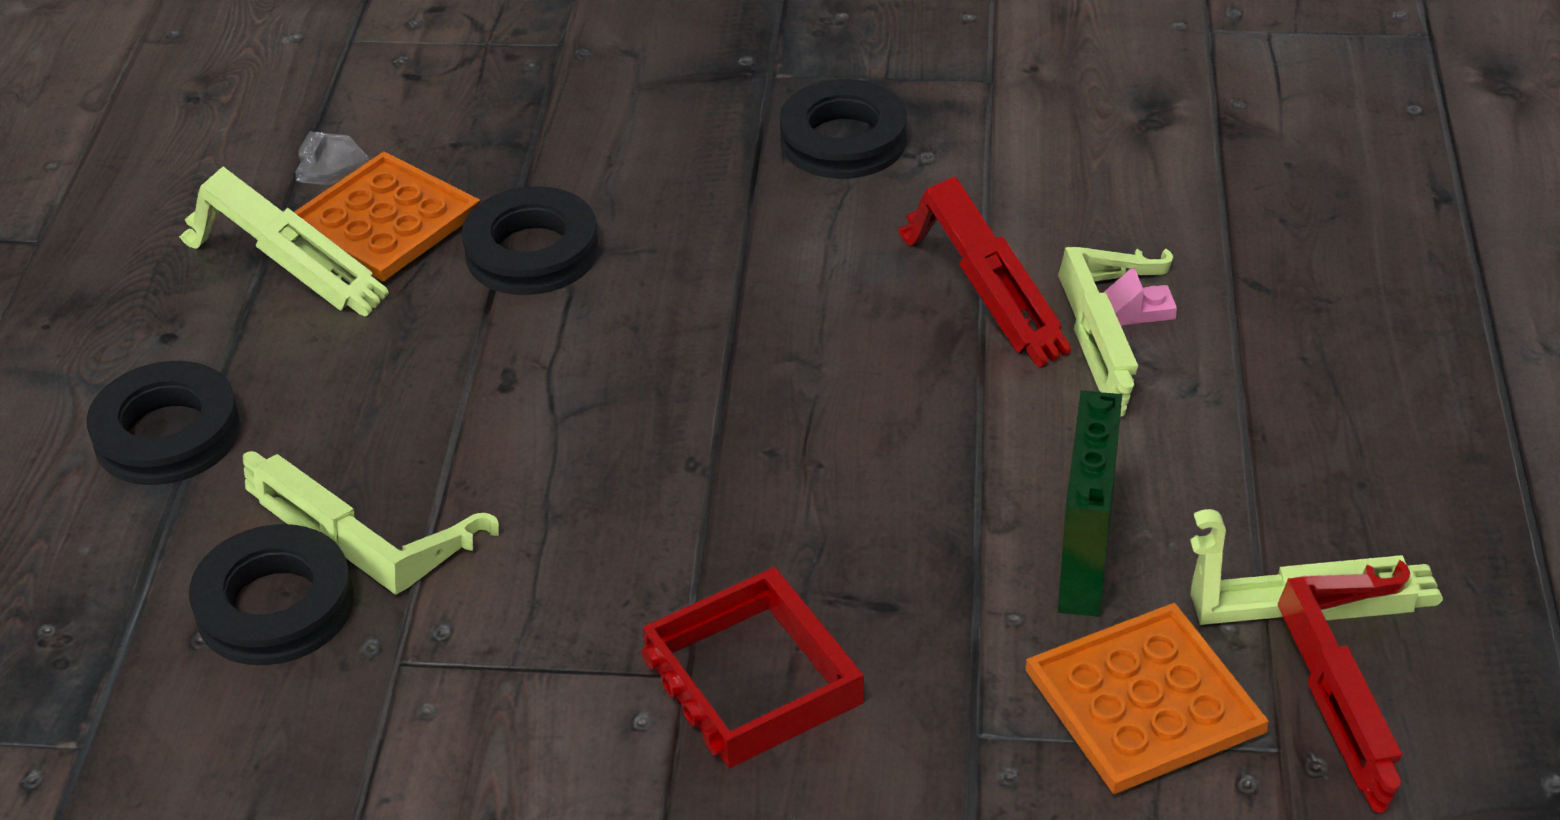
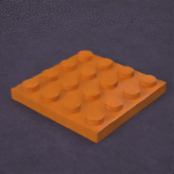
[294,151,481,282]
[1025,602,1269,795]

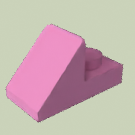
[1103,268,1177,326]

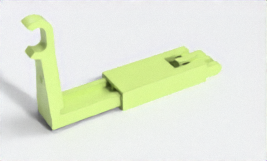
[179,167,389,316]
[1058,247,1173,417]
[243,451,498,595]
[1190,509,1443,625]

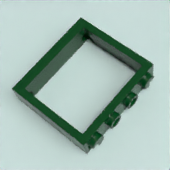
[1058,390,1122,617]

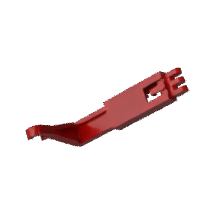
[898,176,1071,368]
[1277,559,1410,813]

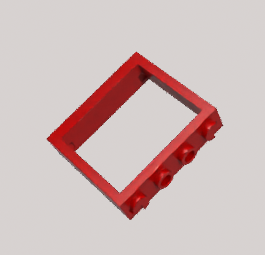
[641,567,864,769]

